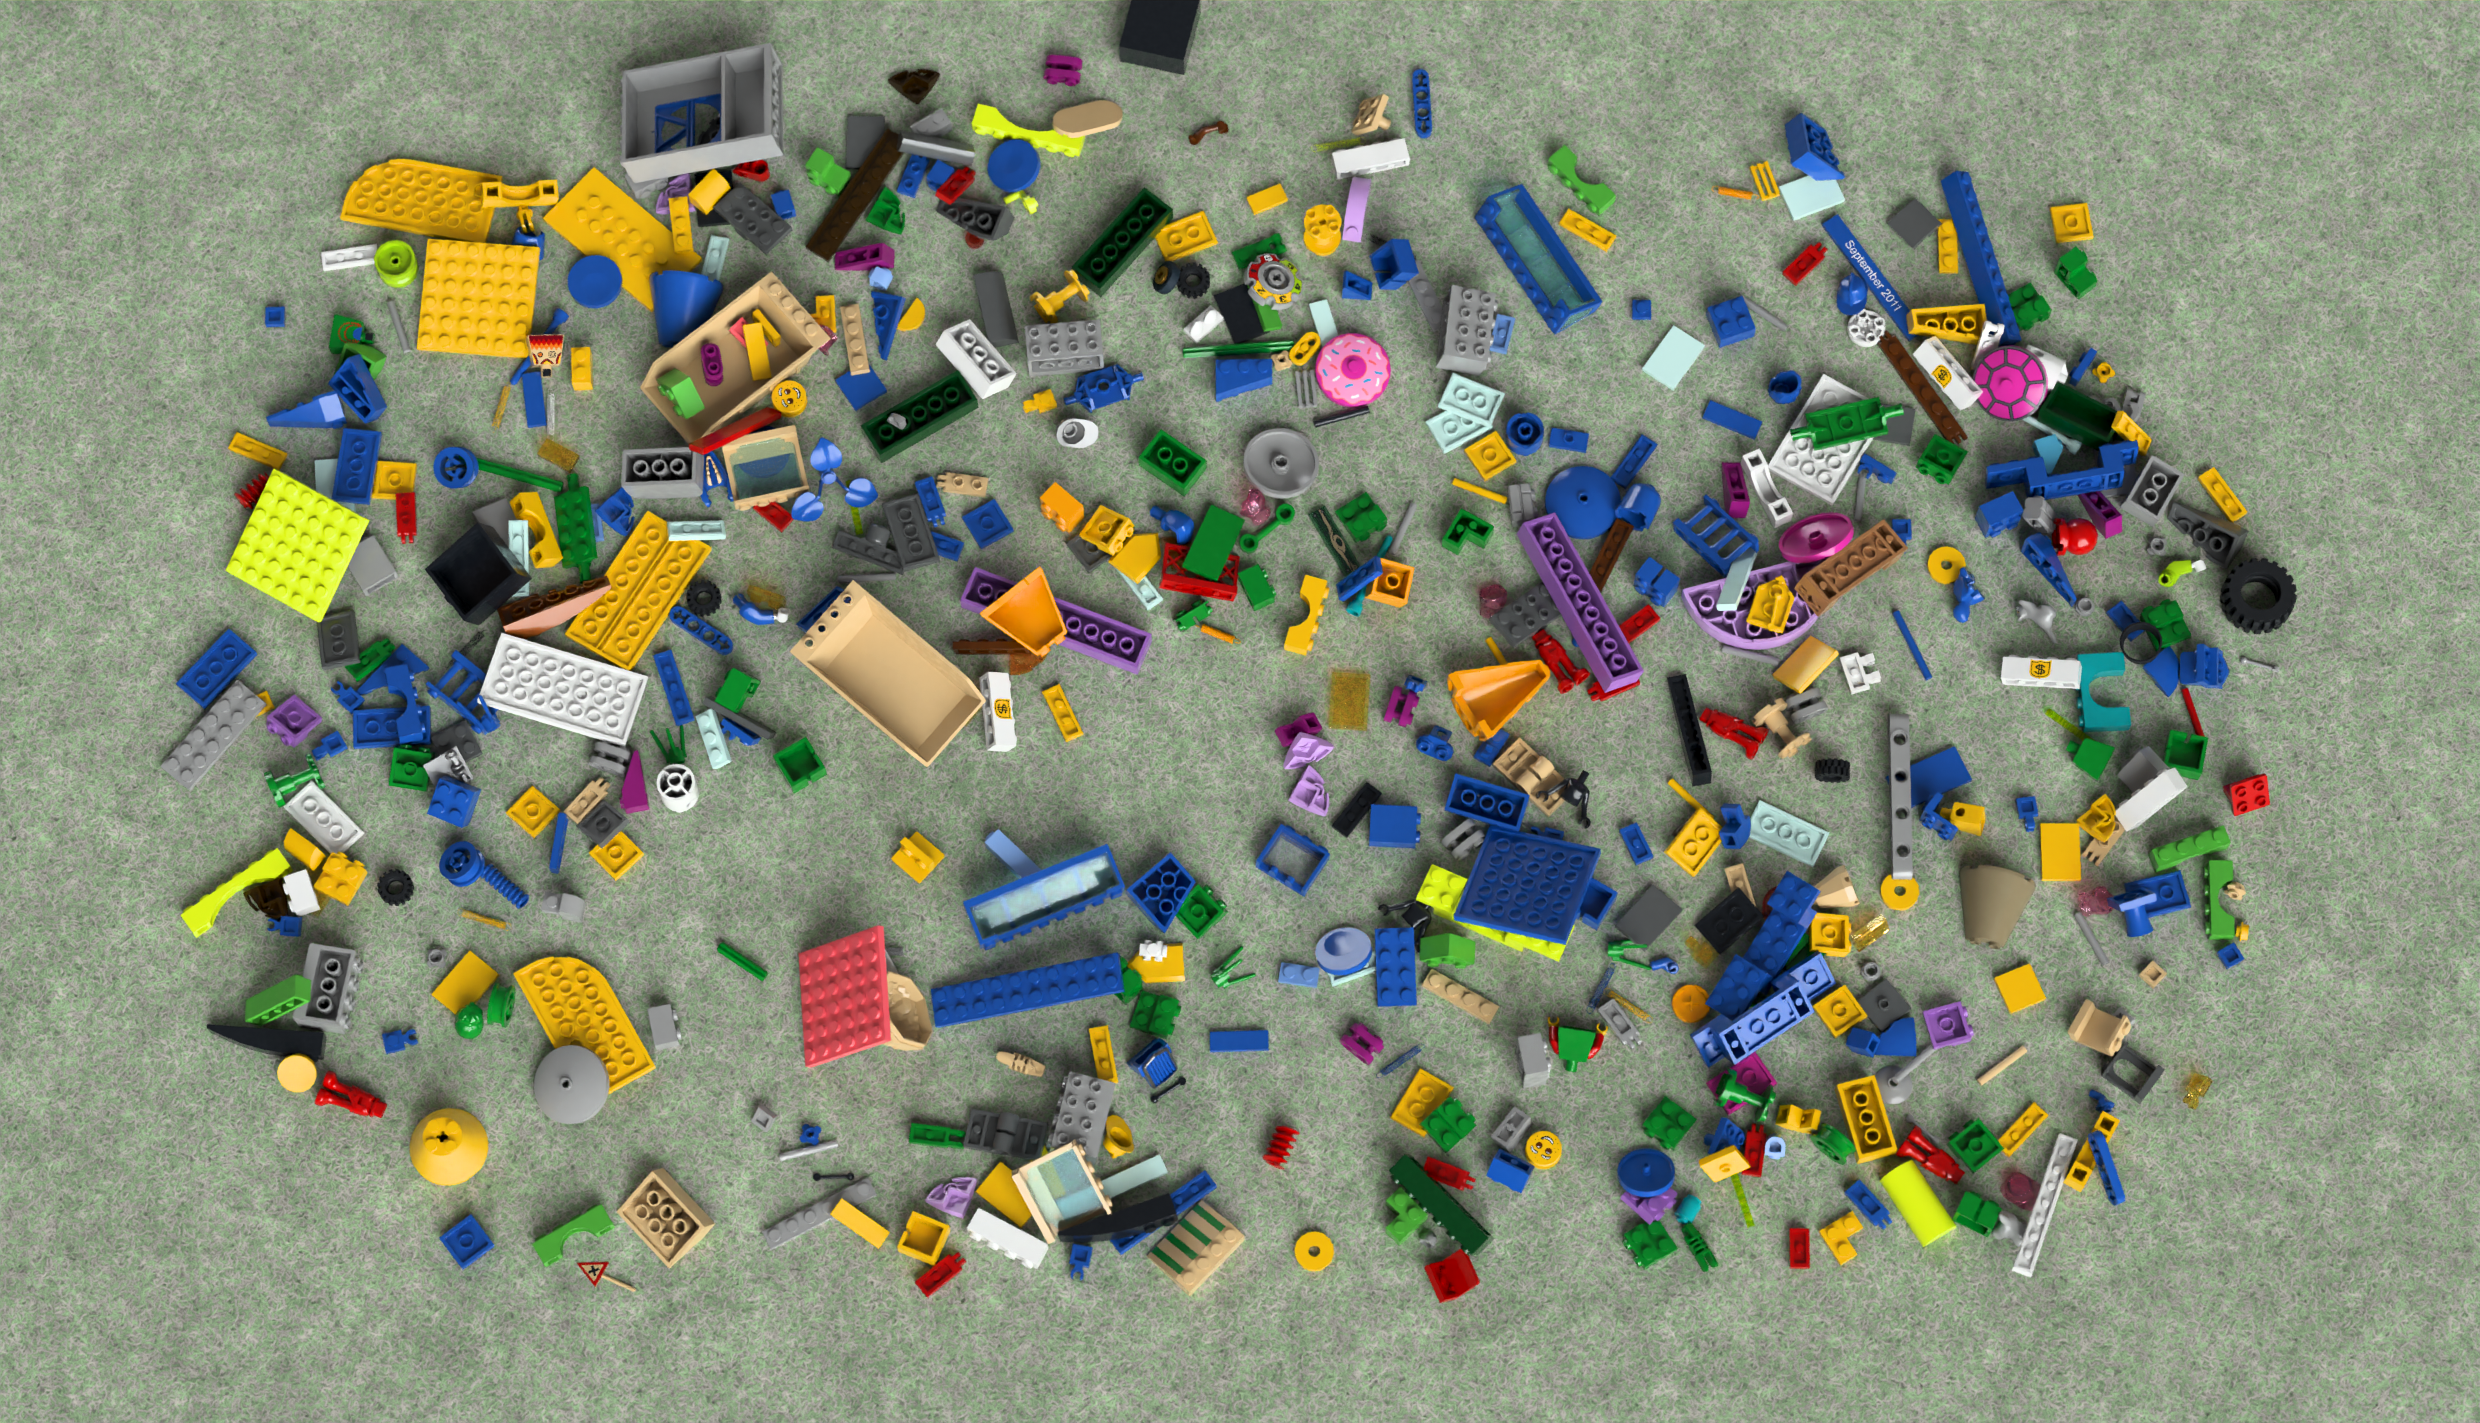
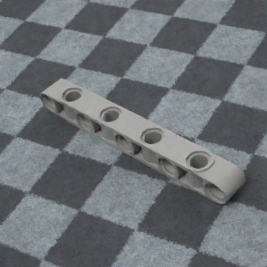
[1888,714,1913,880]

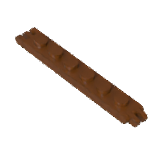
[1877,330,1968,444]

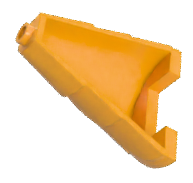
[1447,660,1550,741]

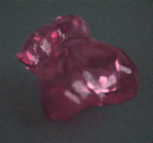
[1240,489,1271,526]
[1479,584,1508,619]
[2077,886,2114,917]

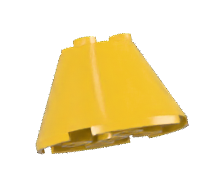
[409,1108,488,1185]

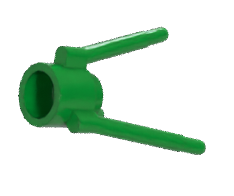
[650,725,687,765]
[1608,939,1651,970]
[1210,946,1256,989]

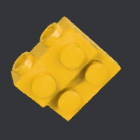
[1079,505,1134,556]
[314,851,368,906]
[1809,913,1851,957]

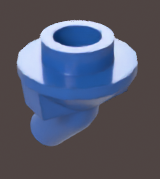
[2089,1089,2115,1113]

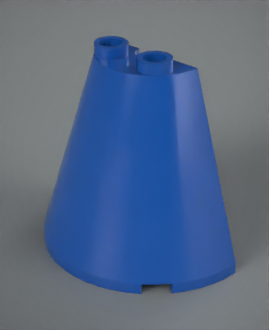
[649,270,724,348]

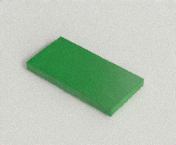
[1182,505,1245,583]

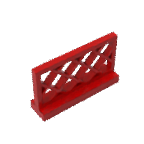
[1159,543,1240,602]

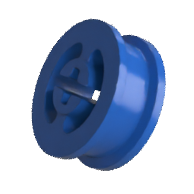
[433,447,479,489]
[439,841,485,887]

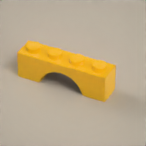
[481,180,559,208]
[510,492,563,568]
[1284,575,1330,656]
[2063,1111,2120,1192]

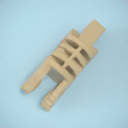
[996,1051,1046,1077]

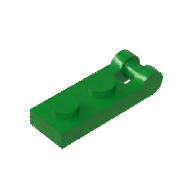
[1232,233,1287,270]

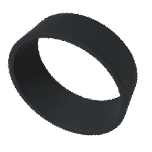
[2120,622,2162,664]

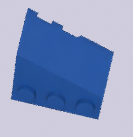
[1785,113,1845,181]
[1125,852,1196,934]

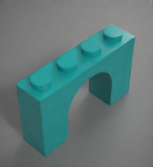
[2075,652,2131,733]

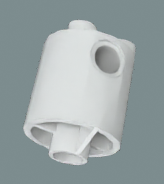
[2026,344,2069,394]
[656,764,699,813]

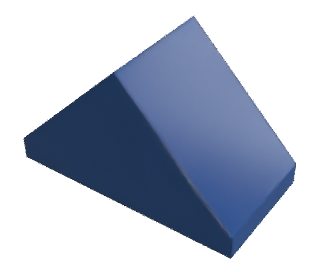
[1342,271,1372,300]

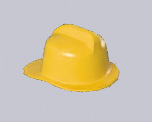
[1103,1115,1134,1159]

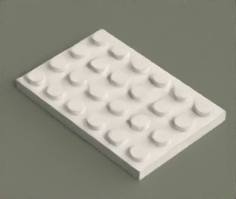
[1768,374,1874,506]

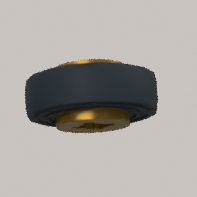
[1153,261,1180,294]

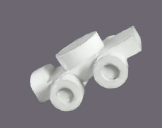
[1139,940,1167,962]

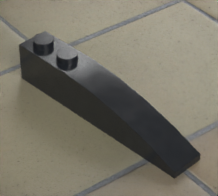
[1667,674,1712,787]
[207,1024,327,1062]
[1057,1193,1179,1243]

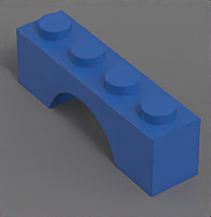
[384,664,426,744]

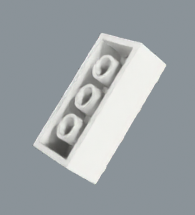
[936,319,1017,399]

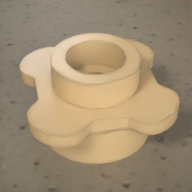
[1271,351,1292,371]
[2224,882,2246,900]

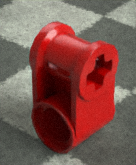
[733,160,770,182]

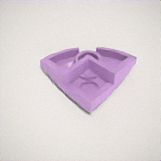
[656,173,696,214]
[1283,732,1334,769]
[1288,765,1329,817]
[925,1177,977,1218]

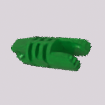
[1681,1223,1719,1272]

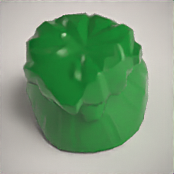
[454,1002,484,1039]

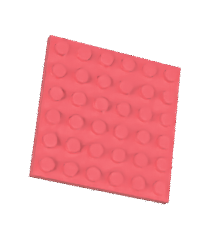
[799,925,891,1067]

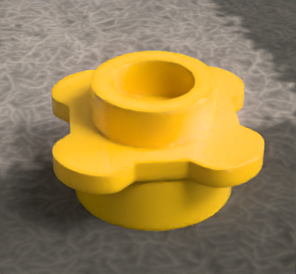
[2092,362,2115,383]

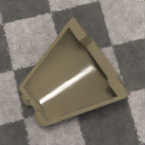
[1959,865,2036,949]

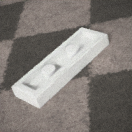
[321,244,378,271]

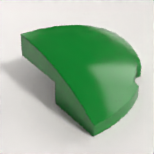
[866,187,905,235]

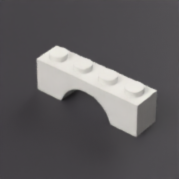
[1741,449,1793,528]

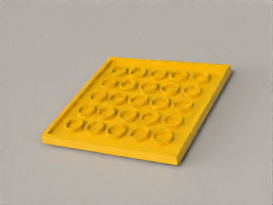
[417,239,540,358]

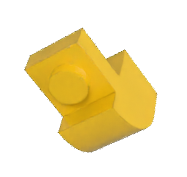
[1775,1105,1821,1134]

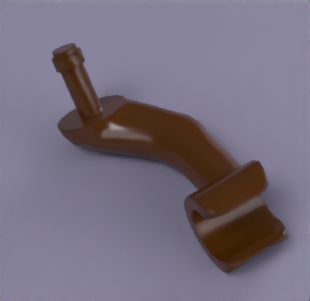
[1188,121,1229,145]

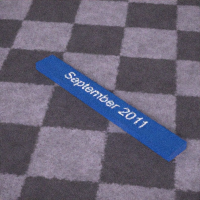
[1822,214,1918,342]

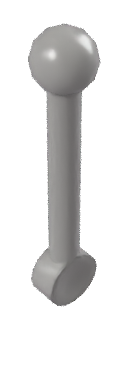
[2240,656,2280,672]
[1906,1115,1940,1144]

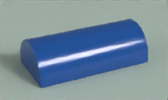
[1444,773,1530,832]

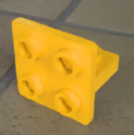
[891,832,945,884]

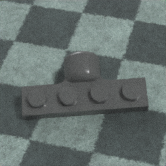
[832,524,904,575]

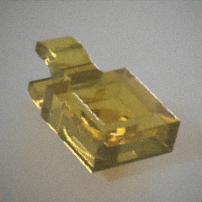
[1685,936,1719,969]
[2183,1073,2213,1110]

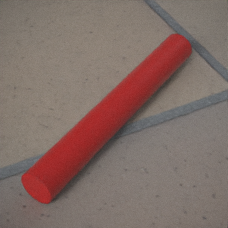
[2181,688,2205,737]

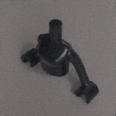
[1536,770,1591,829]
[1378,899,1432,953]

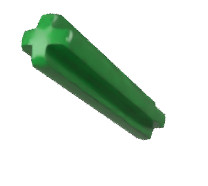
[717,942,768,981]

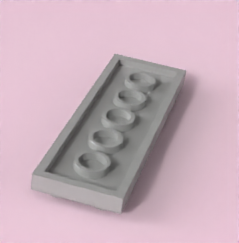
[160,680,267,791]

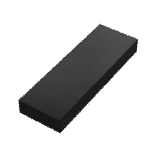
[1332,782,1382,838]

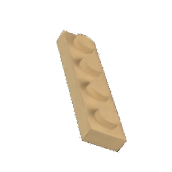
[840,304,870,376]
[1422,969,1499,1024]

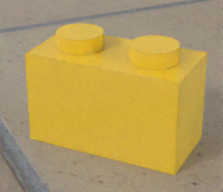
[571,347,593,391]

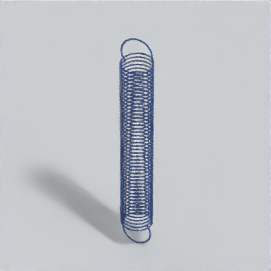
[1587,963,1615,1014]
[1376,1044,1425,1078]

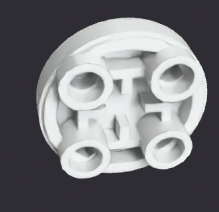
[1847,309,1885,347]

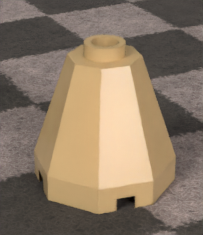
[1813,865,1860,908]

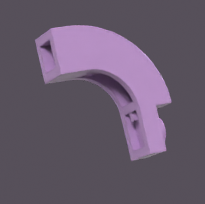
[1342,176,1372,243]

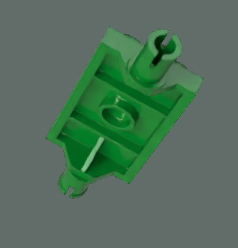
[1790,397,1904,451]
[554,474,598,584]

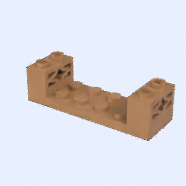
[1794,519,1908,617]

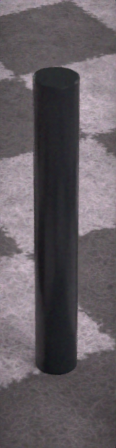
[1313,406,1370,428]

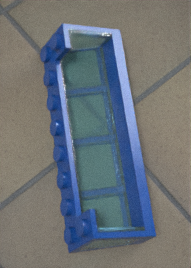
[1475,184,1603,335]
[963,844,1125,951]

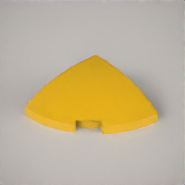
[2076,794,2116,843]

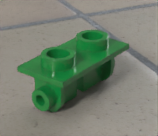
[1172,599,1213,631]

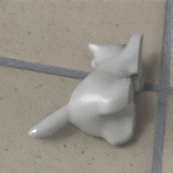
[2016,600,2057,644]
[1992,1211,2027,1248]

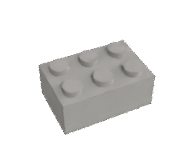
[2120,455,2185,527]
[1515,1033,1551,1089]

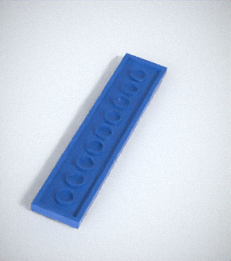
[931,952,1125,1028]

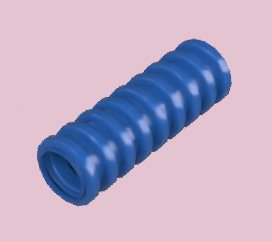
[480,864,529,909]

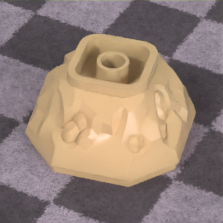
[882,971,933,1051]

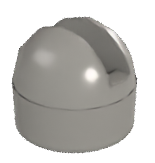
[1419,1231,1437,1249]

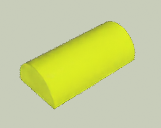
[1880,1160,1956,1247]

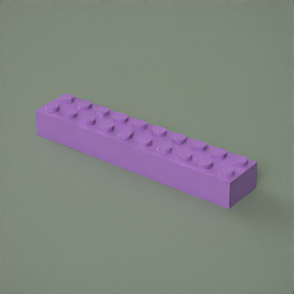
[1517,512,1644,693]
[960,567,1152,675]

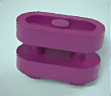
[1043,55,1083,86]
[701,343,723,386]
[1384,685,1420,728]
[1339,1022,1384,1066]

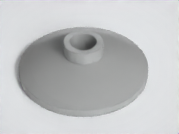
[1875,1066,1912,1104]

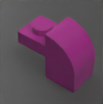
[1275,712,1323,747]

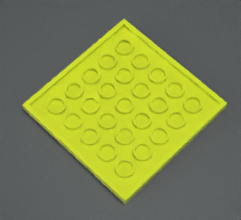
[225,469,369,622]

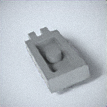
[1597,998,1641,1050]

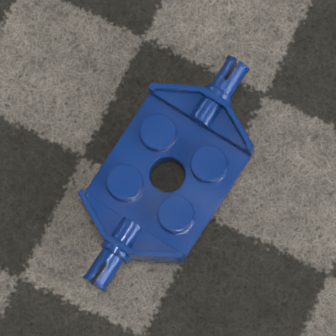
[1063,364,1144,413]

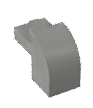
[541,891,586,923]

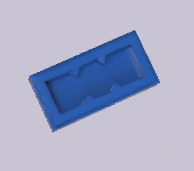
[1549,428,1589,453]
[2106,600,2145,642]

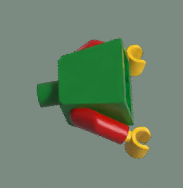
[1548,1017,1608,1072]

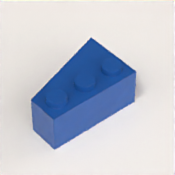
[328,354,387,424]
[1216,359,1272,402]

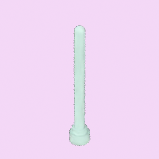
[2022,416,2082,455]

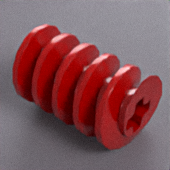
[234,471,269,510]
[1263,1126,1300,1170]

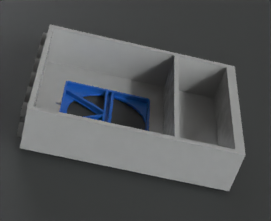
[620,43,783,183]

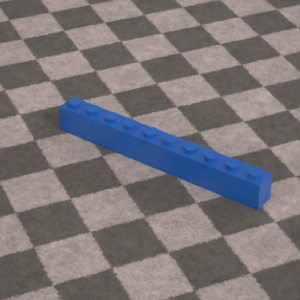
[1941,171,2022,348]

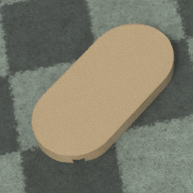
[1053,100,1123,138]

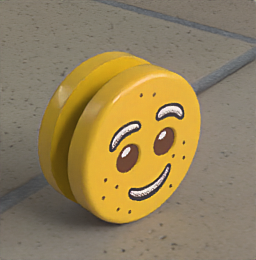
[771,380,807,418]
[1525,1131,1562,1169]

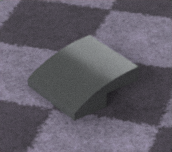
[1887,198,1942,249]

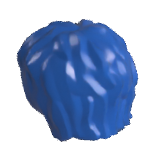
[1768,370,1802,404]

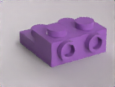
[266,695,322,748]
[1922,1001,1974,1050]
[1620,1187,1678,1225]

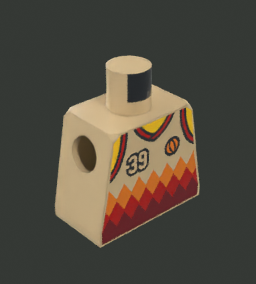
[526,334,564,378]

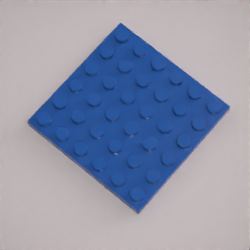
[1454,825,1601,945]

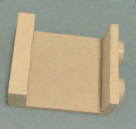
[2068,999,2131,1057]

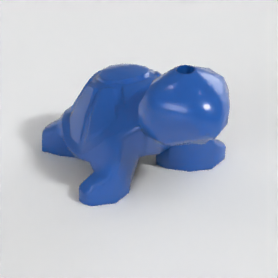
[1953,567,1985,623]

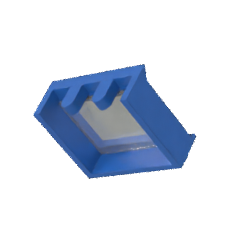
[1256,824,1330,897]

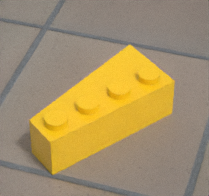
[1906,304,1989,345]

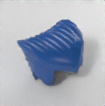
[511,227,545,260]

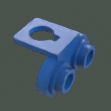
[1416,725,1454,761]

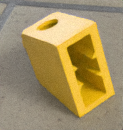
[1940,802,1986,836]

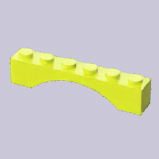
[972,104,1086,157]
[181,848,293,938]

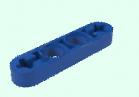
[1412,69,1432,138]
[669,606,733,655]
[2088,1130,2125,1206]

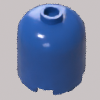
[1615,483,1661,531]

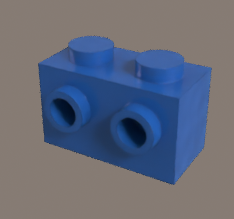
[1486,1148,1535,1193]

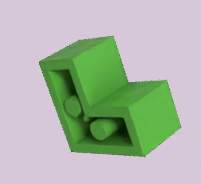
[805,147,851,197]
[656,368,705,420]
[1419,933,1476,969]
[1385,1187,1428,1246]

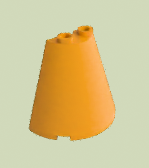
[979,566,1067,657]

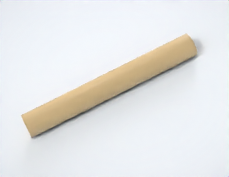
[1977,1046,2027,1086]

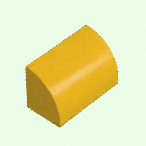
[688,169,731,215]
[284,828,326,871]

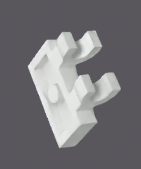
[1840,652,1881,695]

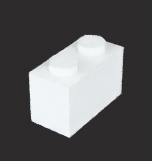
[282,869,320,917]

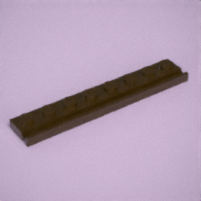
[806,128,904,262]

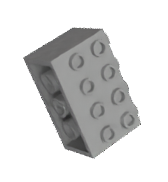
[1435,285,1498,376]
[1046,1071,1115,1165]

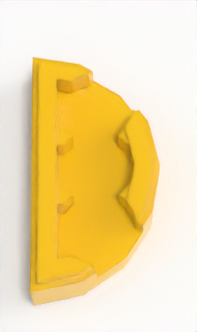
[897,298,925,331]

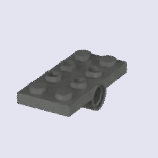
[714,183,793,255]
[1489,582,1562,648]
[963,1109,1049,1161]

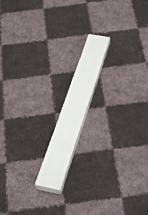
[2012,1133,2078,1277]

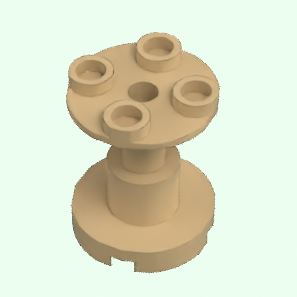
[1752,698,1812,759]

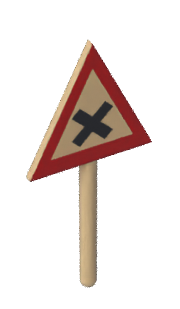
[577,1262,636,1292]

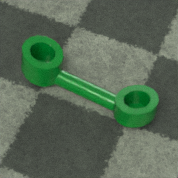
[1239,504,1295,554]

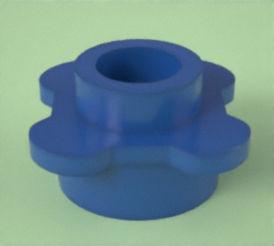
[800,1124,821,1145]

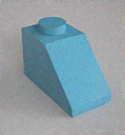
[2032,434,2063,477]

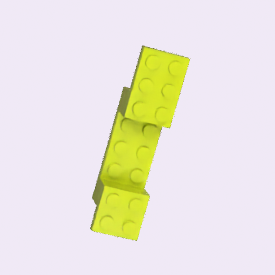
[1416,864,1575,962]

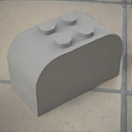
[621,447,704,499]

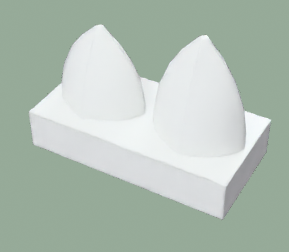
[1184,305,1224,344]

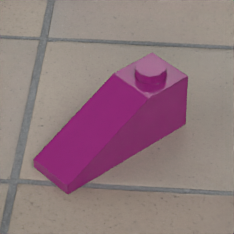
[835,243,895,271]
[1721,462,1750,518]
[2078,491,2122,539]
[619,750,650,814]

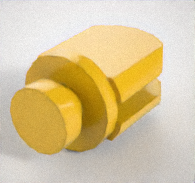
[516,205,535,234]

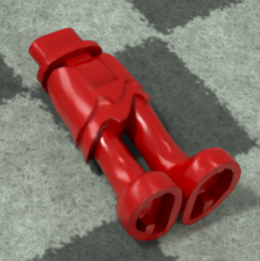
[1532,629,1590,694]
[1699,707,1769,760]
[315,1070,387,1118]
[1895,1125,1965,1185]

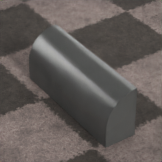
[896,130,976,166]
[973,271,1019,348]

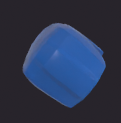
[1150,505,1194,545]

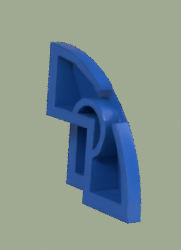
[595,487,635,537]
[2142,646,2180,697]
[1874,1017,1916,1057]

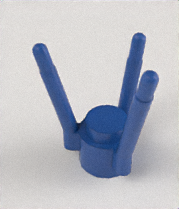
[457,695,500,733]

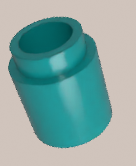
[1674,1194,1702,1225]

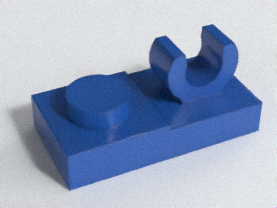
[1857,453,1897,484]
[721,717,761,746]
[1474,729,1510,767]

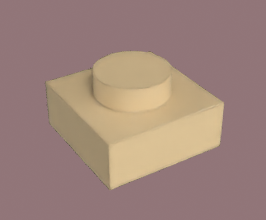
[2139,961,2167,989]

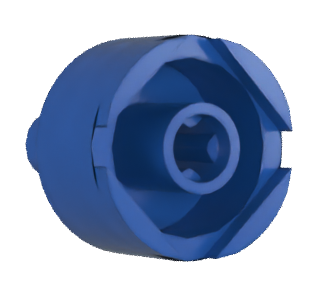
[1505,412,1544,456]

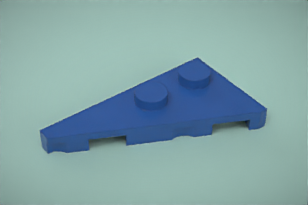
[871,291,906,361]
[356,644,429,695]

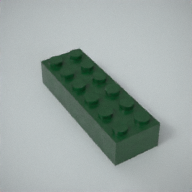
[1072,187,1173,297]
[861,370,979,463]
[1389,1154,1495,1256]

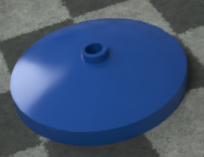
[1545,466,1621,539]

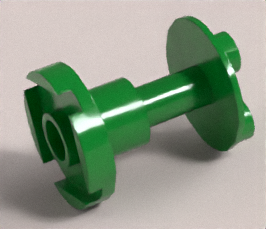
[264,753,326,808]
[1714,1068,1776,1122]

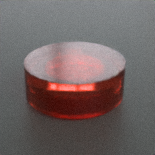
[965,232,984,249]

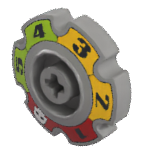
[1244,254,1303,310]

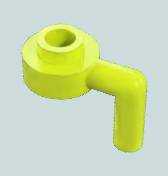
[1003,190,1038,215]

